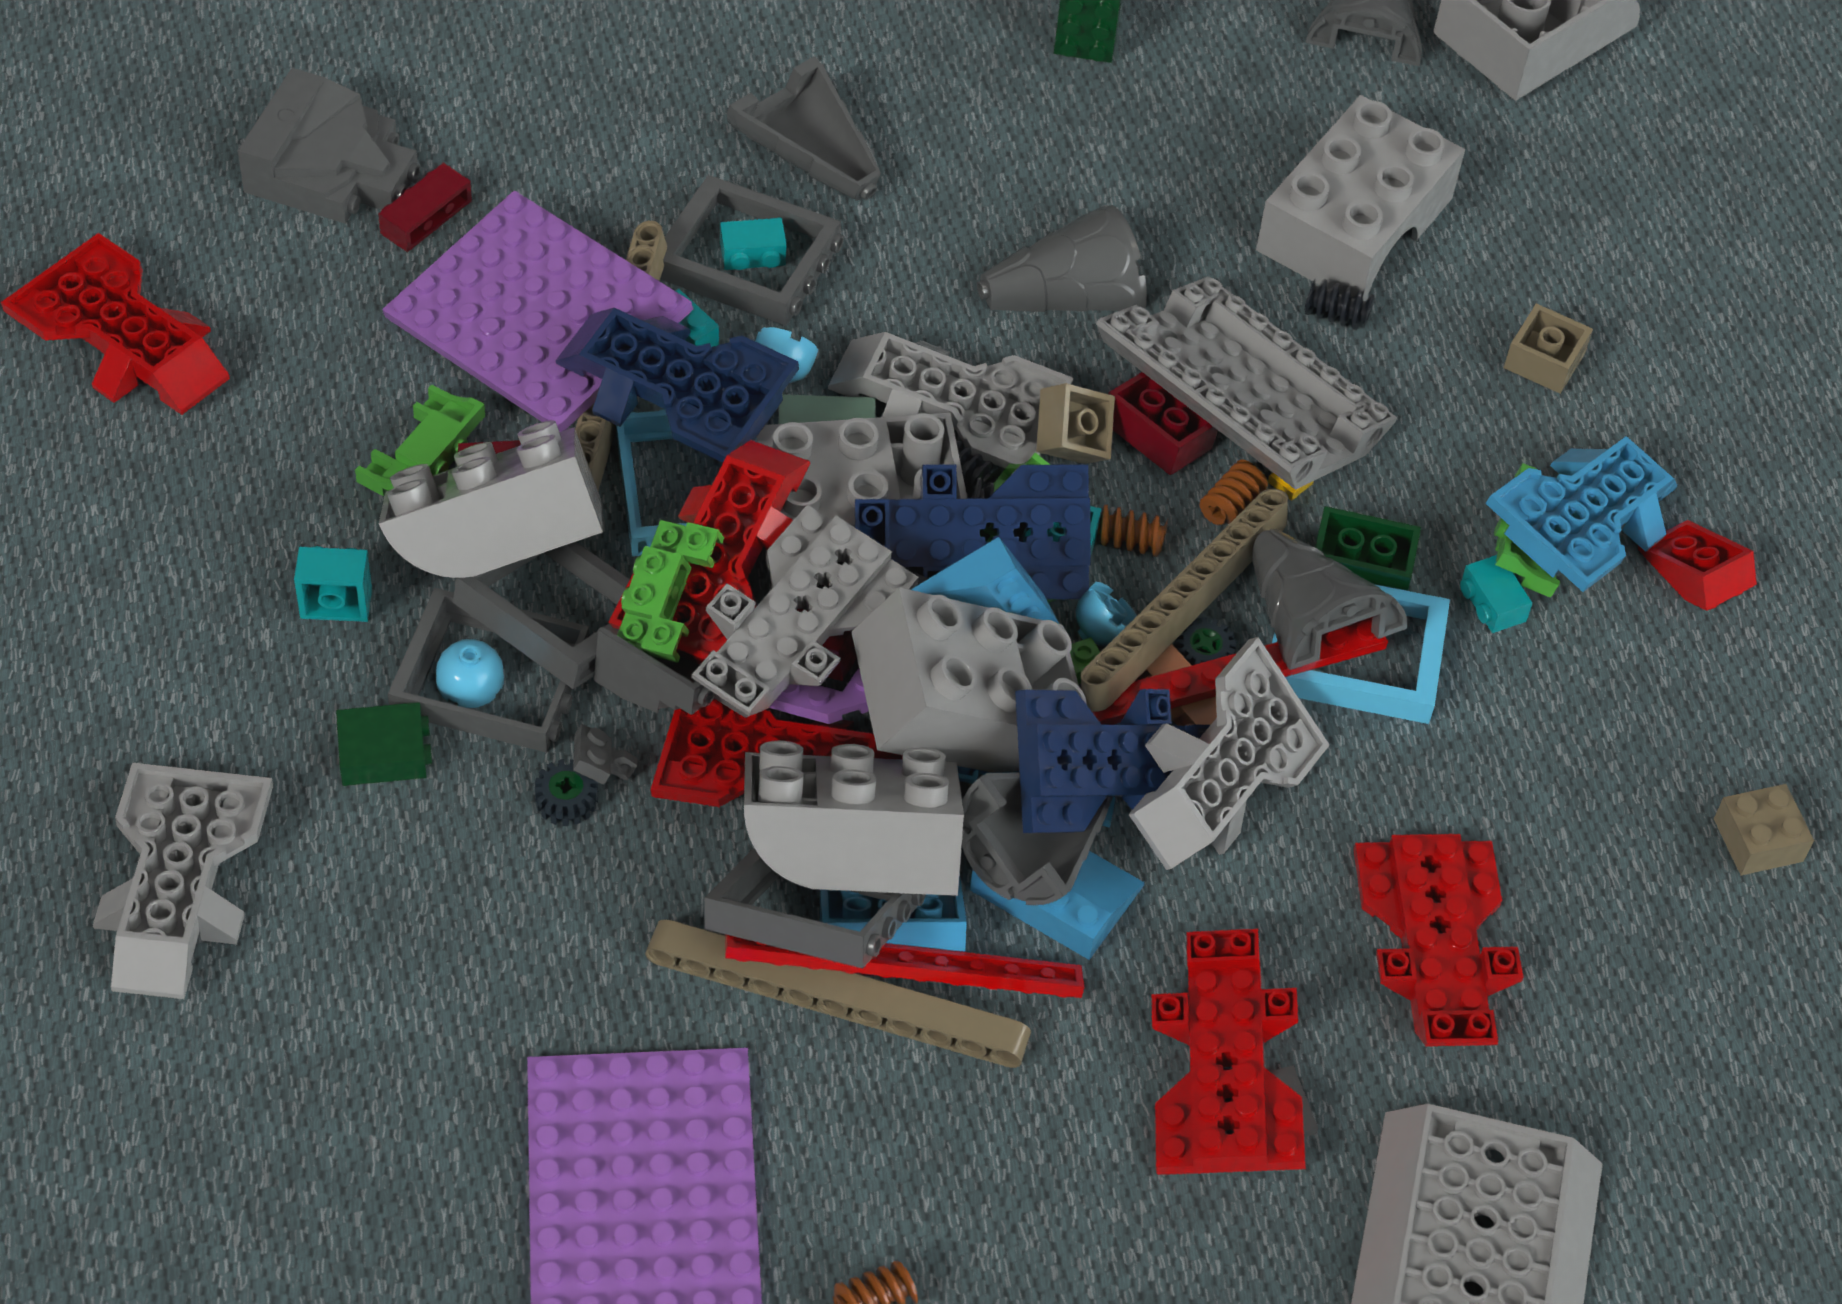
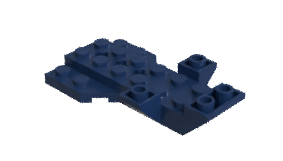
[556,307,799,462]
[855,465,1091,599]
[1015,689,1210,834]

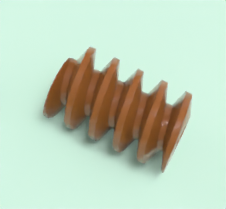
[1199,459,1268,525]
[1097,504,1168,557]
[833,1260,918,1304]

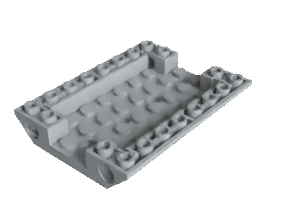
[1096,276,1397,490]
[1351,1104,1603,1304]

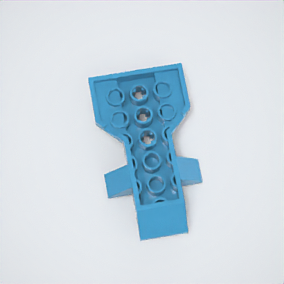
[1485,436,1678,592]

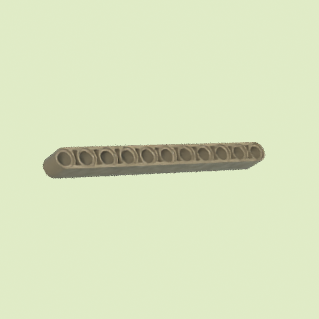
[575,220,667,491]
[1081,489,1288,711]
[645,920,1031,1068]

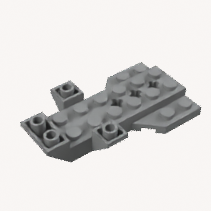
[828,332,1073,468]
[692,505,919,716]
[1129,637,1329,870]
[93,763,273,999]

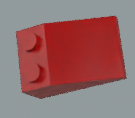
[1638,520,1757,611]

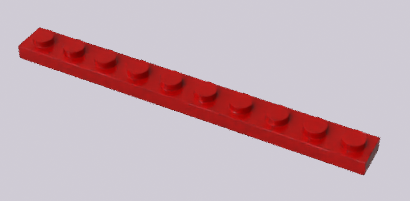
[1092,617,1388,725]
[725,934,1084,998]

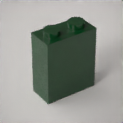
[336,702,432,786]

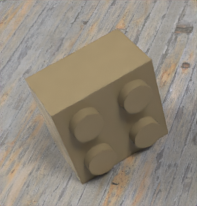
[1504,303,1593,394]
[1036,383,1115,464]
[1714,784,1814,875]

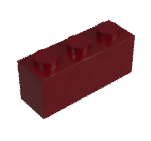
[378,162,472,252]

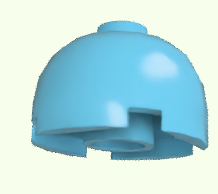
[755,327,818,383]
[1075,582,1137,648]
[436,639,504,708]

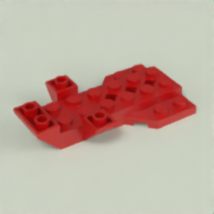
[1,233,230,415]
[608,440,811,664]
[650,700,903,807]
[1353,834,1523,1046]
[1152,929,1306,1175]

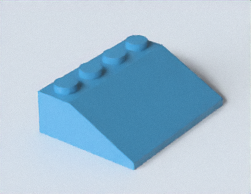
[911,537,1059,624]
[970,851,1145,960]
[819,872,967,952]

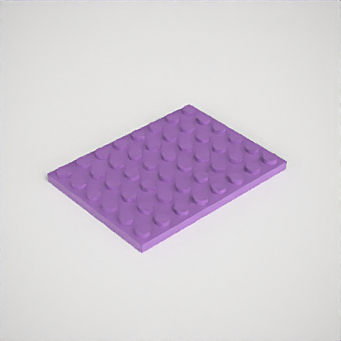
[382,190,693,432]
[527,1048,762,1304]

